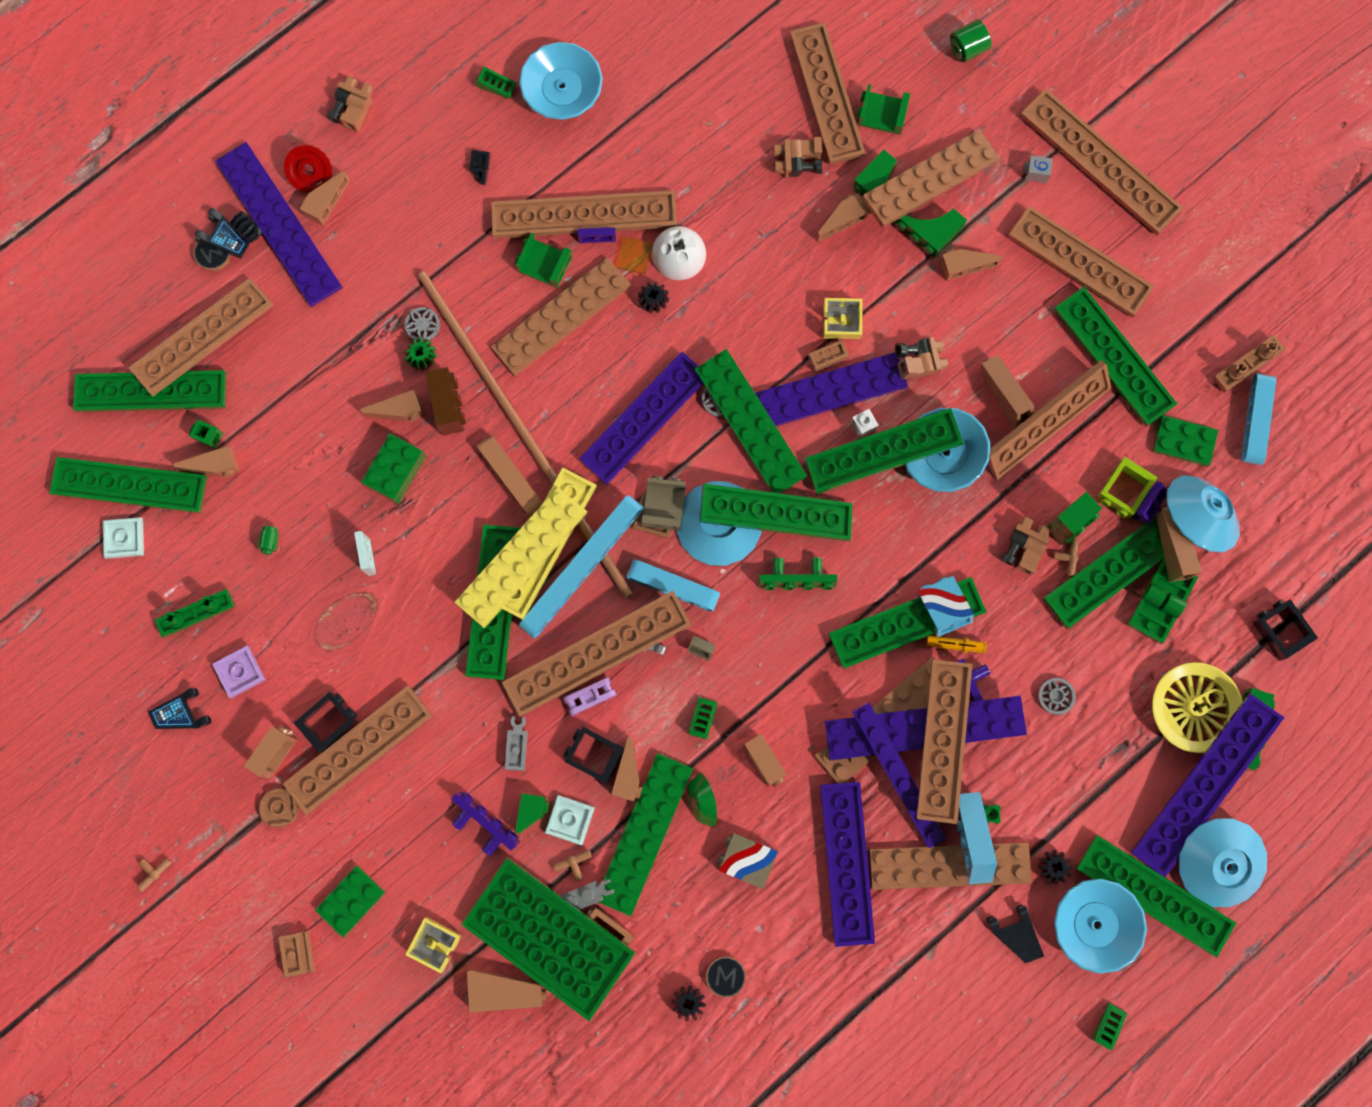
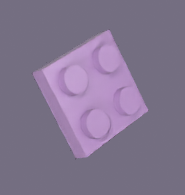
[212,646,266,699]

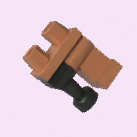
[326,76,373,133]
[773,137,822,178]
[895,337,948,379]
[1000,517,1050,576]

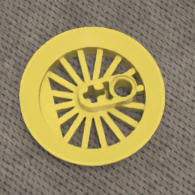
[1152,662,1243,753]

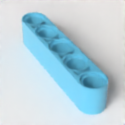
[1241,373,1276,465]
[626,559,720,612]

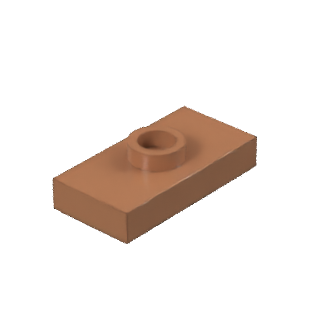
[807,339,850,372]

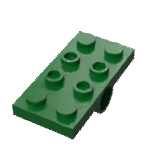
[1127,558,1199,644]

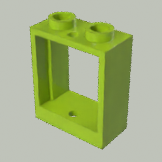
[1096,457,1158,518]

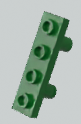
[759,557,837,591]
[155,589,236,638]

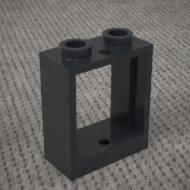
[1252,599,1318,661]
[294,691,359,753]
[563,726,625,784]

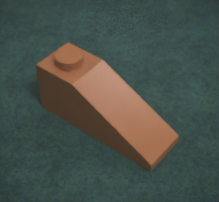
[300,171,350,226]
[817,193,869,242]
[940,249,1003,281]
[360,390,424,422]
[174,446,240,478]
[611,737,643,802]

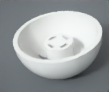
[652,226,706,280]

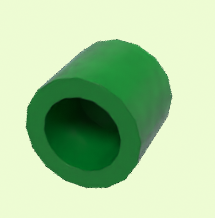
[950,19,992,63]

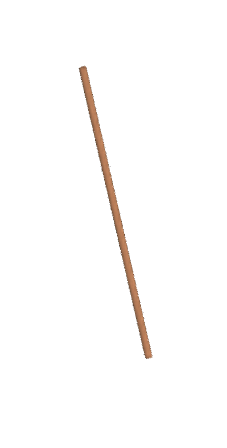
[417,271,633,599]

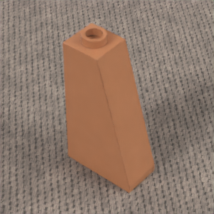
[981,355,1034,430]
[1156,507,1202,582]
[467,969,547,1013]

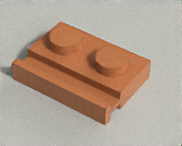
[279,931,315,978]

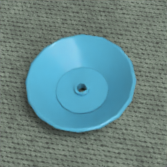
[519,42,603,120]
[905,408,990,492]
[1167,475,1240,552]
[676,481,762,566]
[1179,818,1267,907]
[1054,879,1147,974]

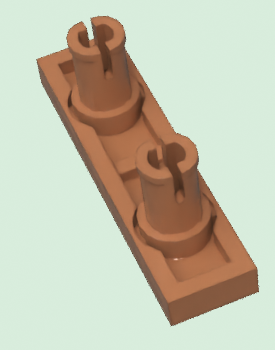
[1213,335,1286,393]

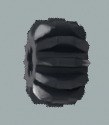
[230,211,262,243]
[638,281,669,313]
[1037,850,1073,885]
[672,985,706,1021]

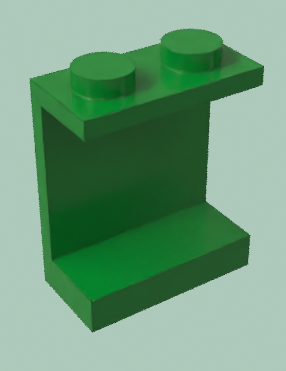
[856,84,911,135]
[515,233,573,288]

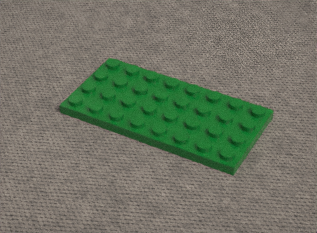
[461,858,637,1021]

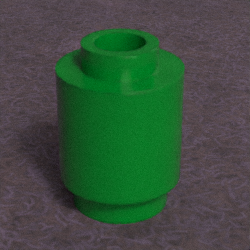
[257,526,279,555]

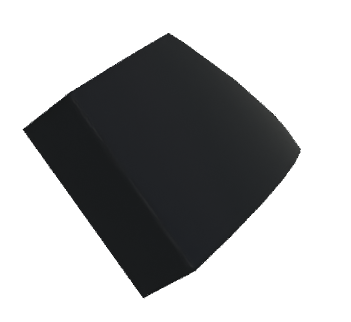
[470,150,491,186]

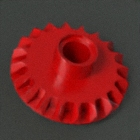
[284,144,332,193]

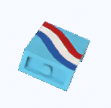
[917,576,974,637]

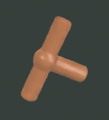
[1053,539,1079,577]
[553,850,592,881]
[137,858,171,892]

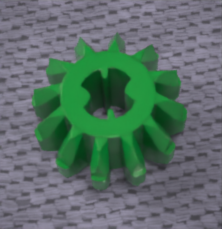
[404,338,437,370]

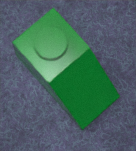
[515,793,549,834]

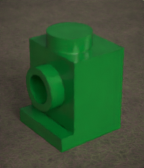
[189,419,223,449]

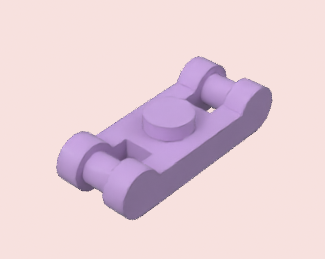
[563,677,617,717]

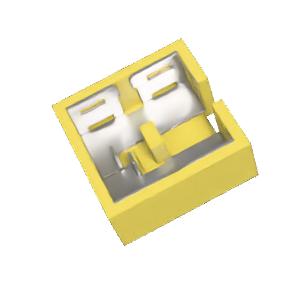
[823,298,862,339]
[406,917,462,973]

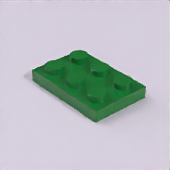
[1153,415,1218,467]
[315,865,386,938]

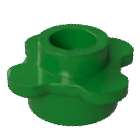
[983,804,1001,824]

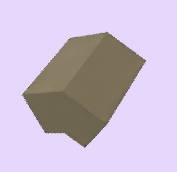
[687,636,716,661]

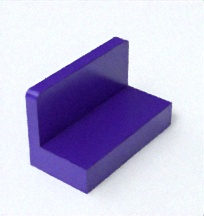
[578,227,616,243]
[1131,481,1167,525]

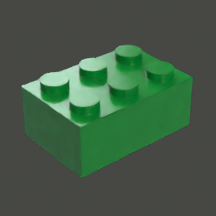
[361,433,426,505]
[1047,492,1103,545]

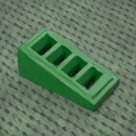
[475,66,517,99]
[688,697,718,740]
[1091,1003,1127,1051]

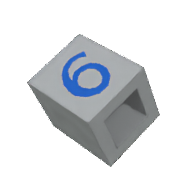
[1023,155,1053,183]

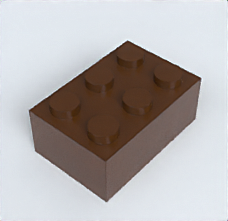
[425,367,466,436]

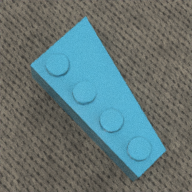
[956,792,997,885]

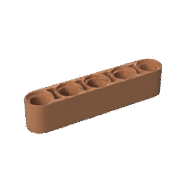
[476,435,543,518]

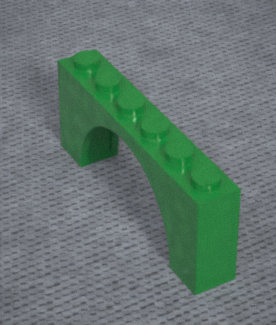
[853,149,967,257]

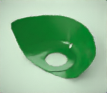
[687,772,717,827]

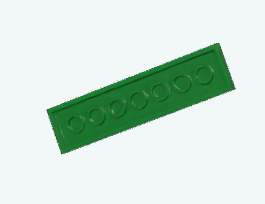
[1053,287,1178,427]
[695,348,808,494]
[73,370,227,412]
[805,408,964,494]
[49,457,208,513]
[699,484,853,542]
[1043,516,1164,630]
[465,524,521,681]
[828,577,987,669]
[598,753,693,917]
[1076,835,1237,958]

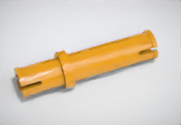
[926,635,987,654]

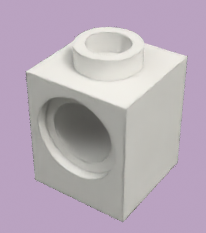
[850,409,878,439]

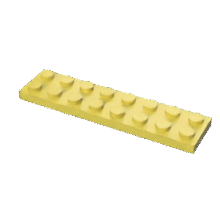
[502,468,597,620]
[455,487,587,629]

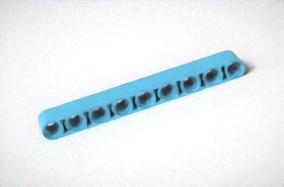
[519,495,644,639]

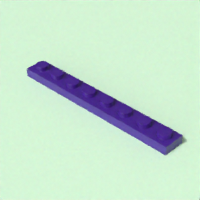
[852,701,946,848]

